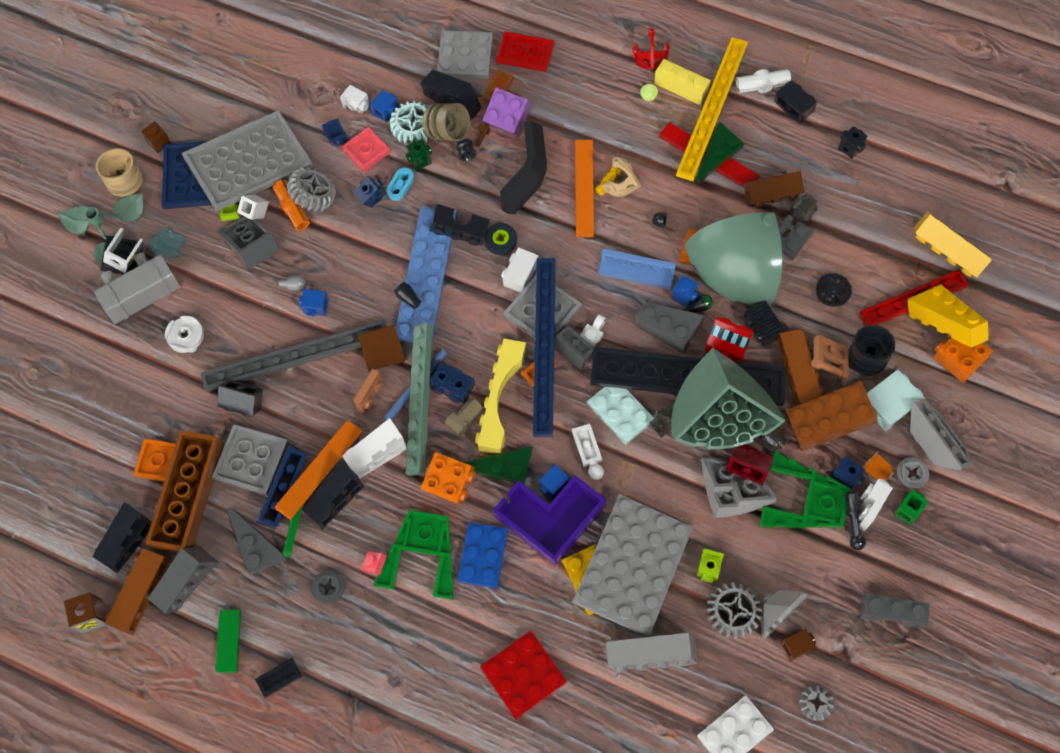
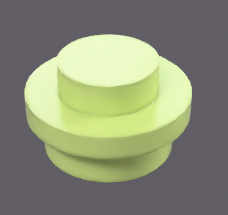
[640,84,658,101]

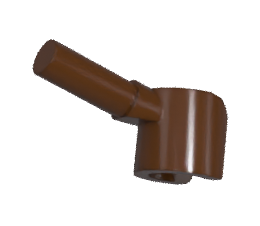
[476,122,490,147]

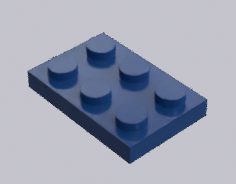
[457,522,508,589]

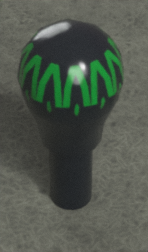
[682,294,713,313]

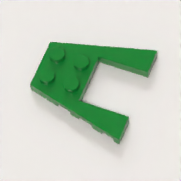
[759,451,851,528]
[373,510,454,600]

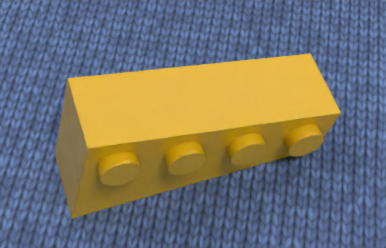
[913,211,992,278]
[908,285,988,348]

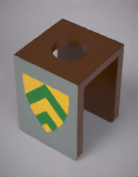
[64,592,106,633]

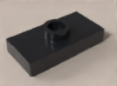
[255,658,303,698]

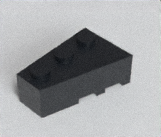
[420,69,482,121]
[302,460,364,530]
[92,502,152,574]

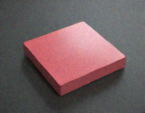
[341,127,391,173]

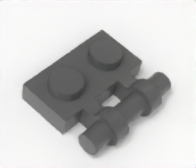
[778,215,814,261]

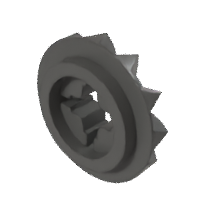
[312,571,345,604]

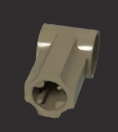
[445,398,484,437]

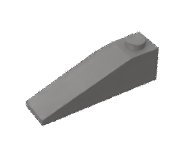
[761,590,807,639]

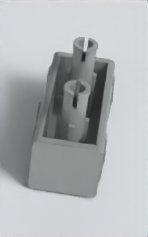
[93,253,180,324]

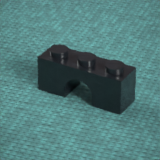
[429,204,490,246]

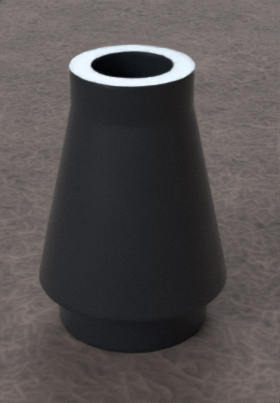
[394,282,422,309]

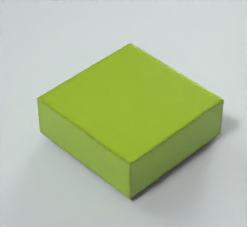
[220,202,239,221]

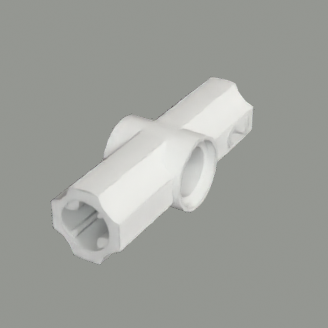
[736,69,791,93]

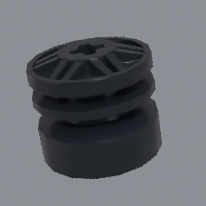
[848,325,895,376]

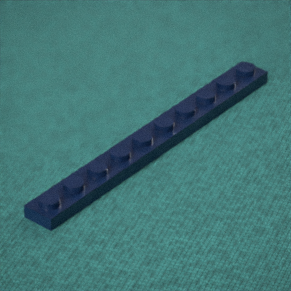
[533,258,556,437]

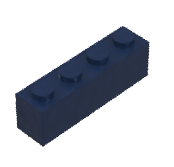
[256,446,307,529]

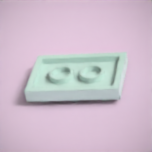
[587,387,655,445]

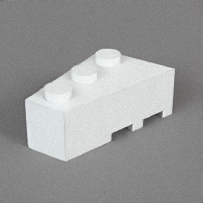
[343,418,407,478]

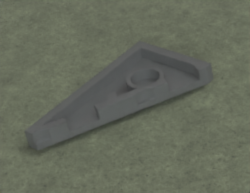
[228,509,287,575]

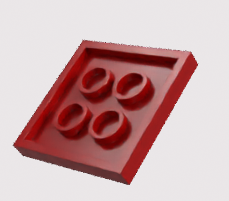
[480,631,567,720]

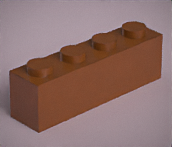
[777,329,825,406]
[104,548,170,636]

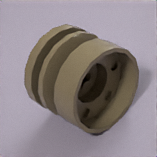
[423,103,470,141]

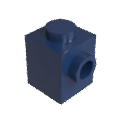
[831,456,866,490]

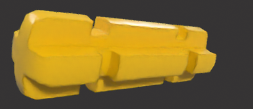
[595,166,622,196]

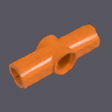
[272,180,310,231]

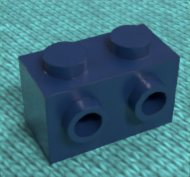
[430,362,475,404]

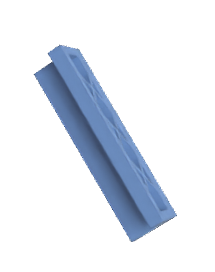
[598,249,676,290]

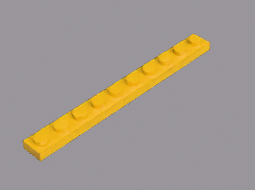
[676,37,748,181]

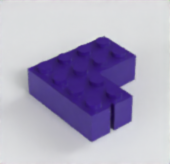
[492,475,606,566]

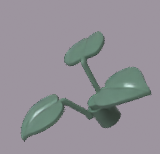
[59,193,144,265]

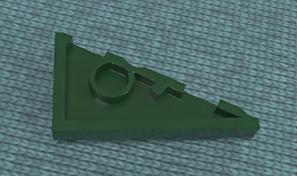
[696,122,745,184]
[463,447,533,485]

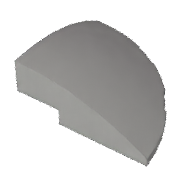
[701,457,777,518]

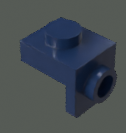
[322,118,347,146]

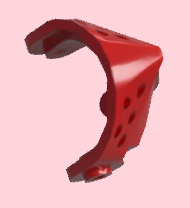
[632,27,670,71]

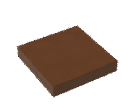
[358,325,405,372]

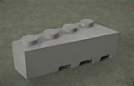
[606,633,698,673]

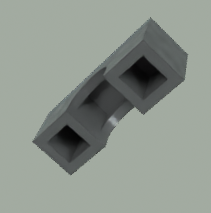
[859,593,929,629]

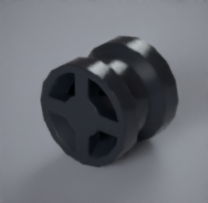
[456,139,476,161]

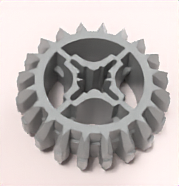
[287,167,336,212]
[706,582,763,639]

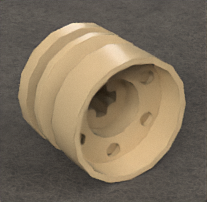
[96,148,143,197]

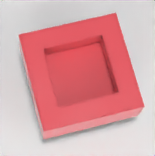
[361,551,387,575]

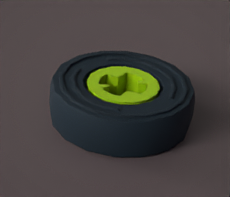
[485,223,517,256]

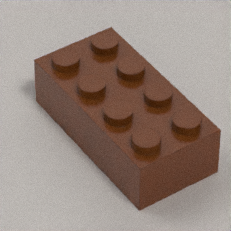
[786,381,877,451]

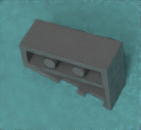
[634,302,704,354]

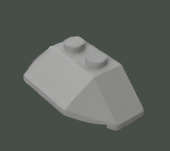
[910,399,973,471]

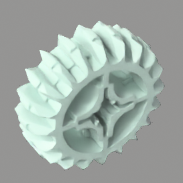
[390,100,429,145]

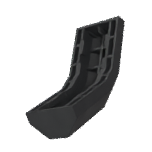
[500,121,547,214]

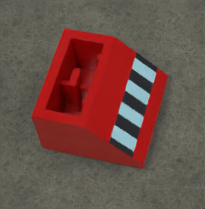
[705,317,753,362]

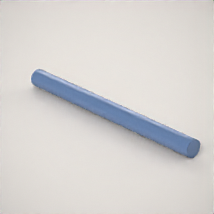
[383,349,447,421]

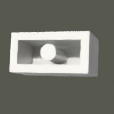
[501,247,539,293]

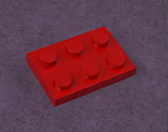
[496,31,555,72]

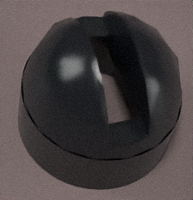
[652,212,666,227]

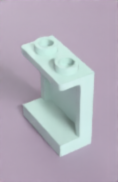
[867,370,925,432]

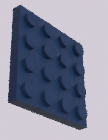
[162,140,212,209]

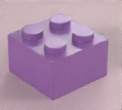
[482,88,532,137]

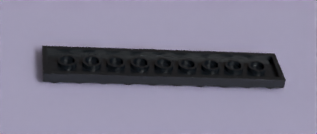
[590,347,786,406]

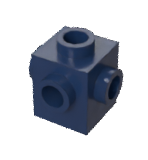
[353,177,386,208]

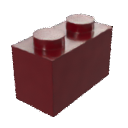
[725,445,775,486]

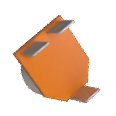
[862,451,894,483]

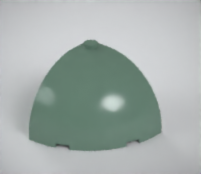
[684,212,782,307]
[671,348,786,449]

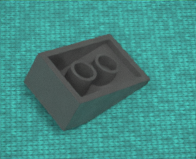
[218,216,279,269]

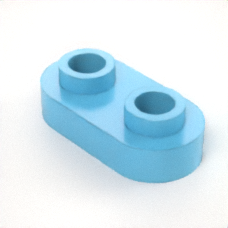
[387,168,414,201]

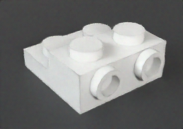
[858,478,893,532]

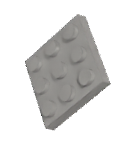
[437,30,493,79]
[503,274,582,338]
[212,424,289,496]

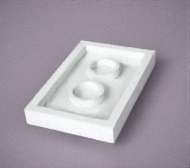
[697,695,774,753]

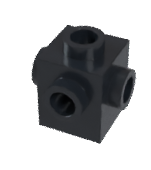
[838,126,868,159]

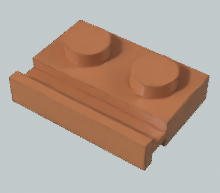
[353,369,383,414]

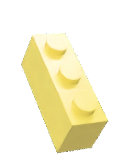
[654,59,711,105]

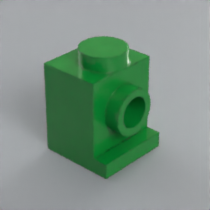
[894,489,929,525]

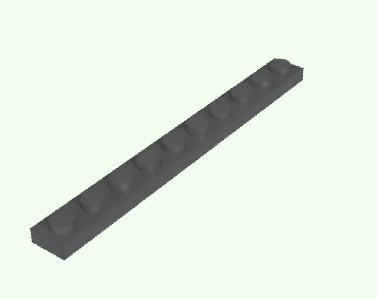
[201,320,386,392]

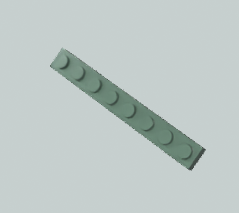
[406,323,432,476]

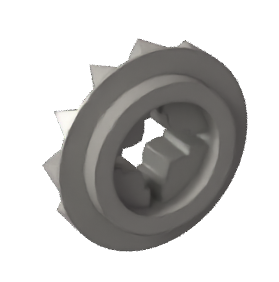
[896,458,929,489]
[799,686,834,721]

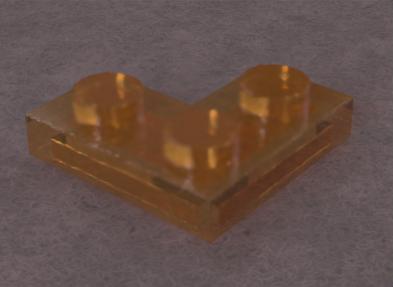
[482,70,521,103]

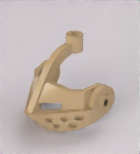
[602,157,641,197]

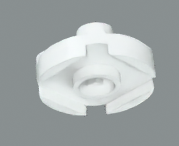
[165,316,204,353]

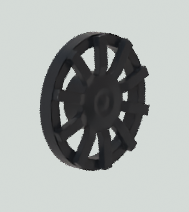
[816,273,852,307]

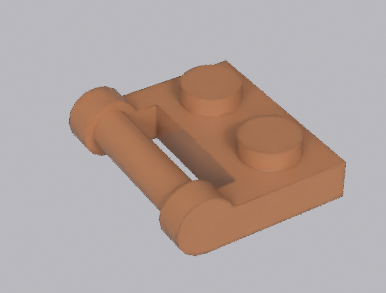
[811,335,849,380]

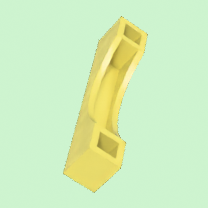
[475,338,527,454]

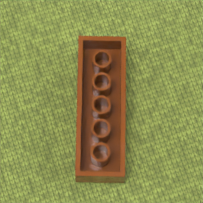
[146,430,224,554]

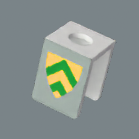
[103,228,143,274]

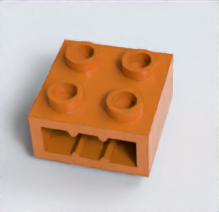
[933,334,993,383]
[421,452,476,504]

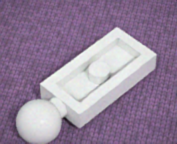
[571,424,604,480]

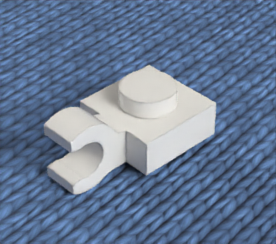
[580,315,605,347]

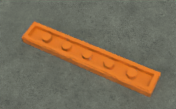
[575,140,594,237]
[275,420,363,520]

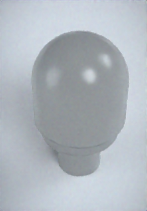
[279,276,305,291]

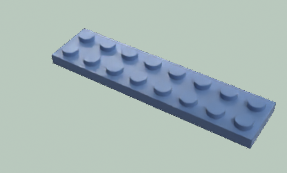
[396,206,457,345]

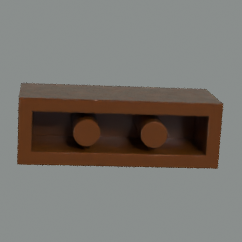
[743,171,805,208]

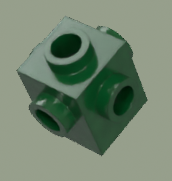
[405,139,432,171]

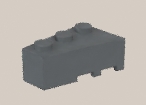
[148,548,219,613]

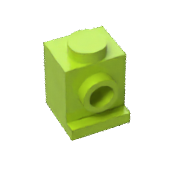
[697,549,724,583]

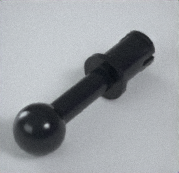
[844,491,866,550]

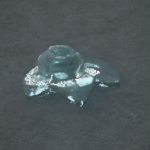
[149,227,186,258]

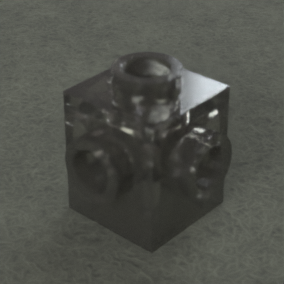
[649,404,674,438]

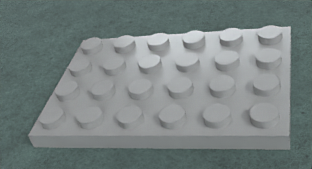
[182,110,313,212]
[572,494,693,637]

